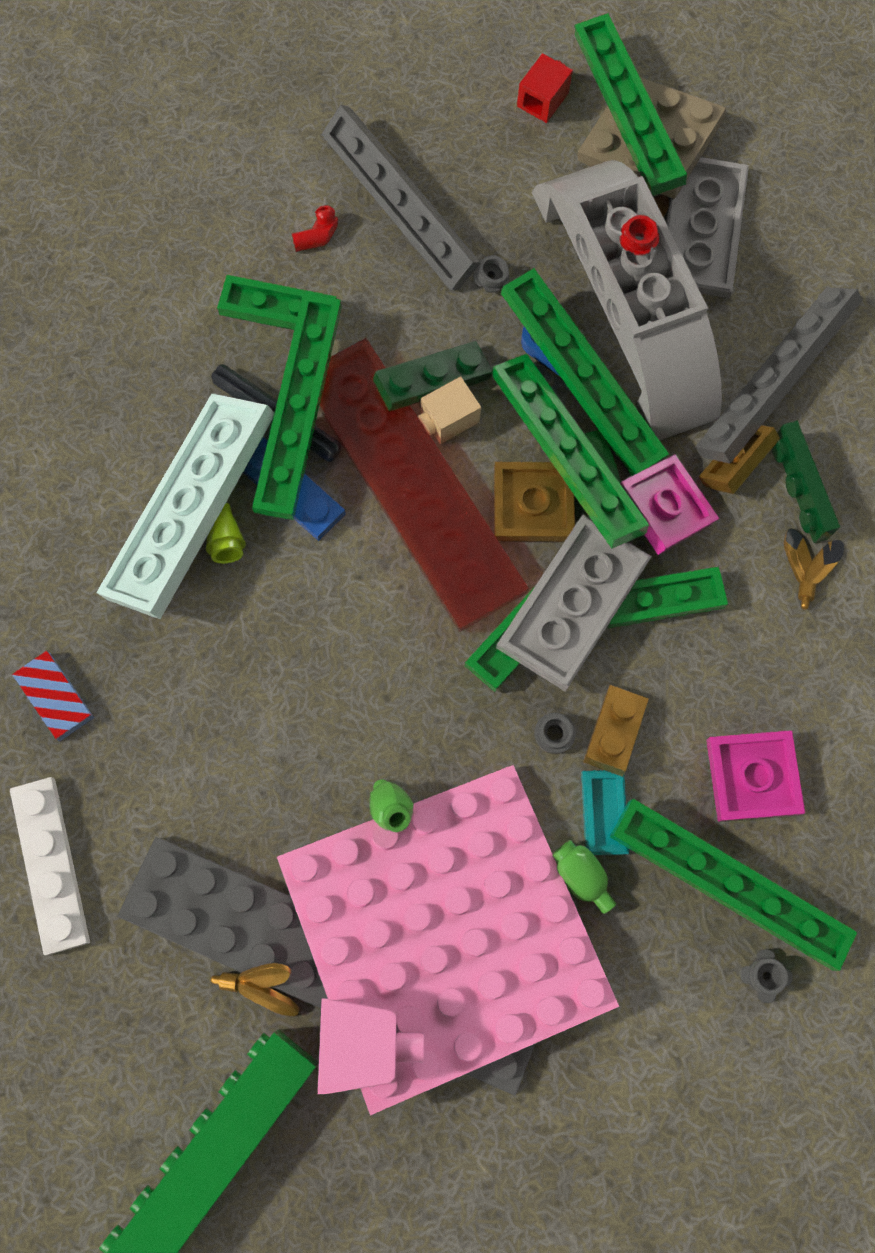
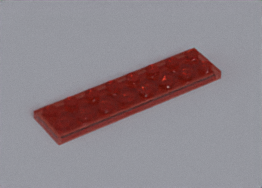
[319,338,529,632]

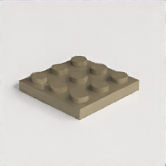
[578,77,726,199]

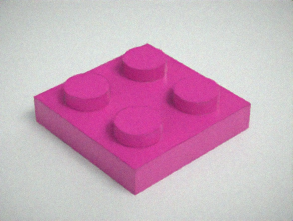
[620,454,719,555]
[706,730,805,822]

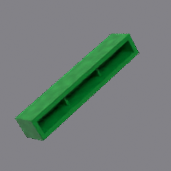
[99,1030,319,1253]

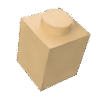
[418,376,481,444]

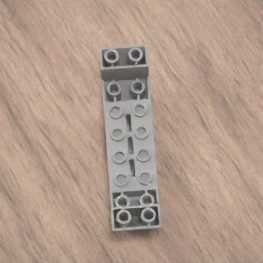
[532,160,722,440]

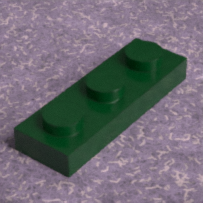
[373,341,493,412]
[772,420,840,543]

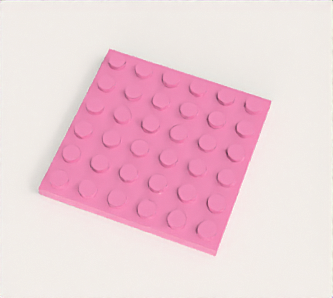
[277,765,619,1115]

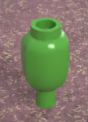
[369,779,413,832]
[552,840,617,914]

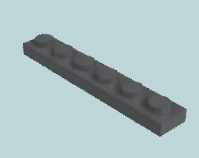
[321,105,481,291]
[696,287,862,463]

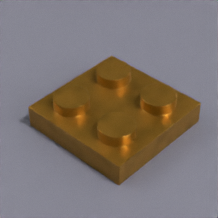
[494,462,575,542]

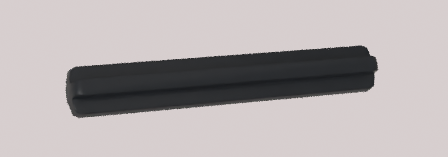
[211,364,342,462]

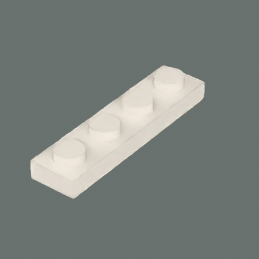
[10,777,90,956]

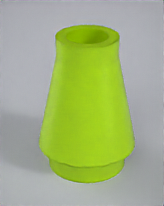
[206,503,246,564]

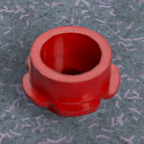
[619,215,659,256]

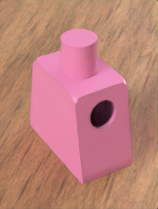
[318,999,424,1094]

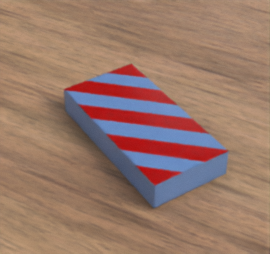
[12,651,94,741]

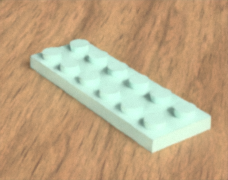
[97,394,275,619]

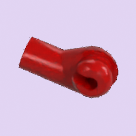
[291,205,338,252]

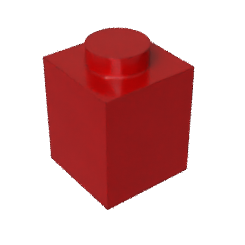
[517,53,573,123]

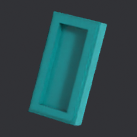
[581,770,629,856]

